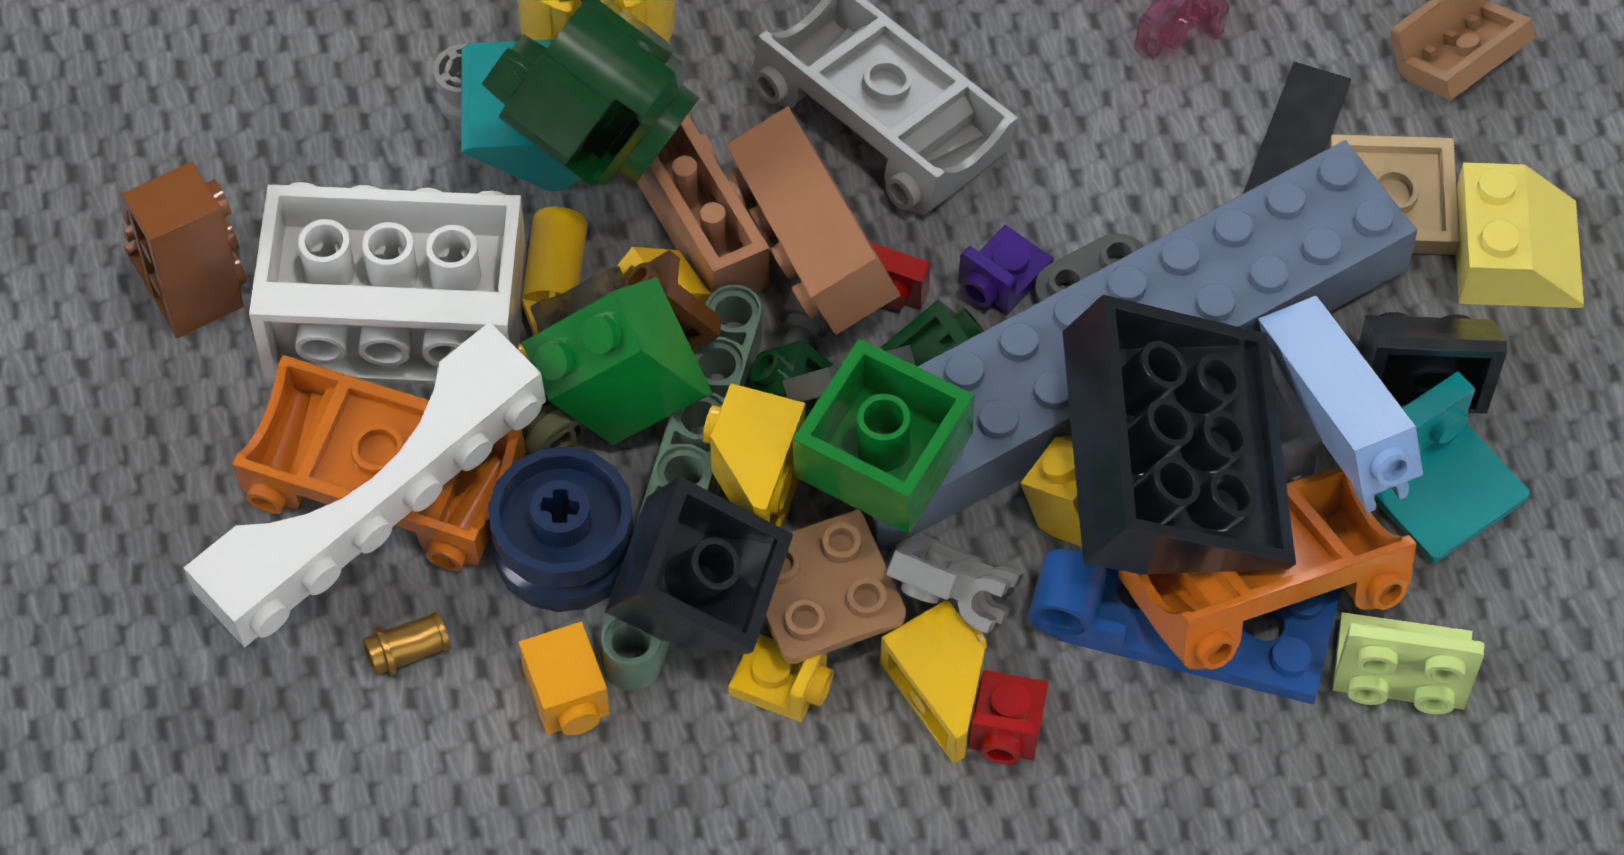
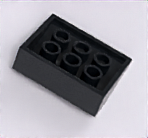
[1062,295,1296,574]

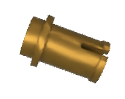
[362,611,451,677]

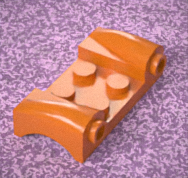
[232,355,526,571]
[1118,466,1416,670]

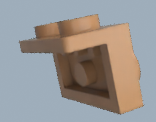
[1390,0,1535,101]

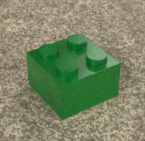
[792,338,975,534]

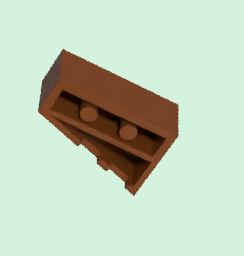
[122,161,247,338]

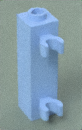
[1258,296,1423,512]

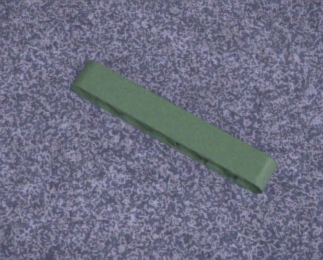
[601,284,762,691]

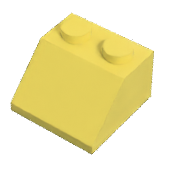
[1456,162,1584,308]

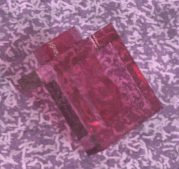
[1134,0,1229,61]

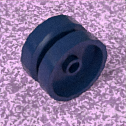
[488,446,634,612]

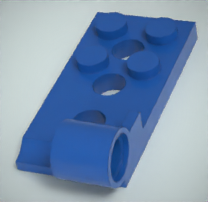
[1028,549,1342,705]

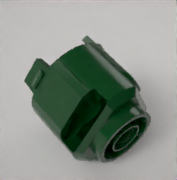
[482,0,700,186]

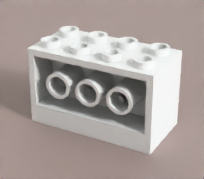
[249,182,527,384]

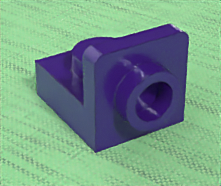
[958,225,1054,316]

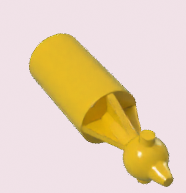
[517,206,588,361]

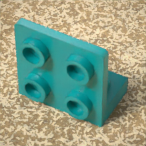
[1374,371,1530,564]

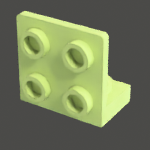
[1332,612,1485,714]

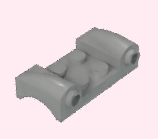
[752,0,1018,215]

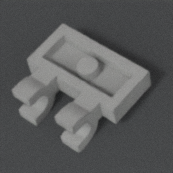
[886,535,1024,633]

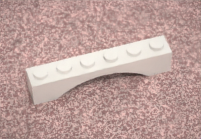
[184,321,546,648]

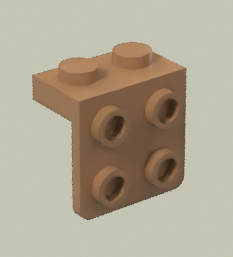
[765,509,906,664]

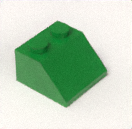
[521,277,713,445]

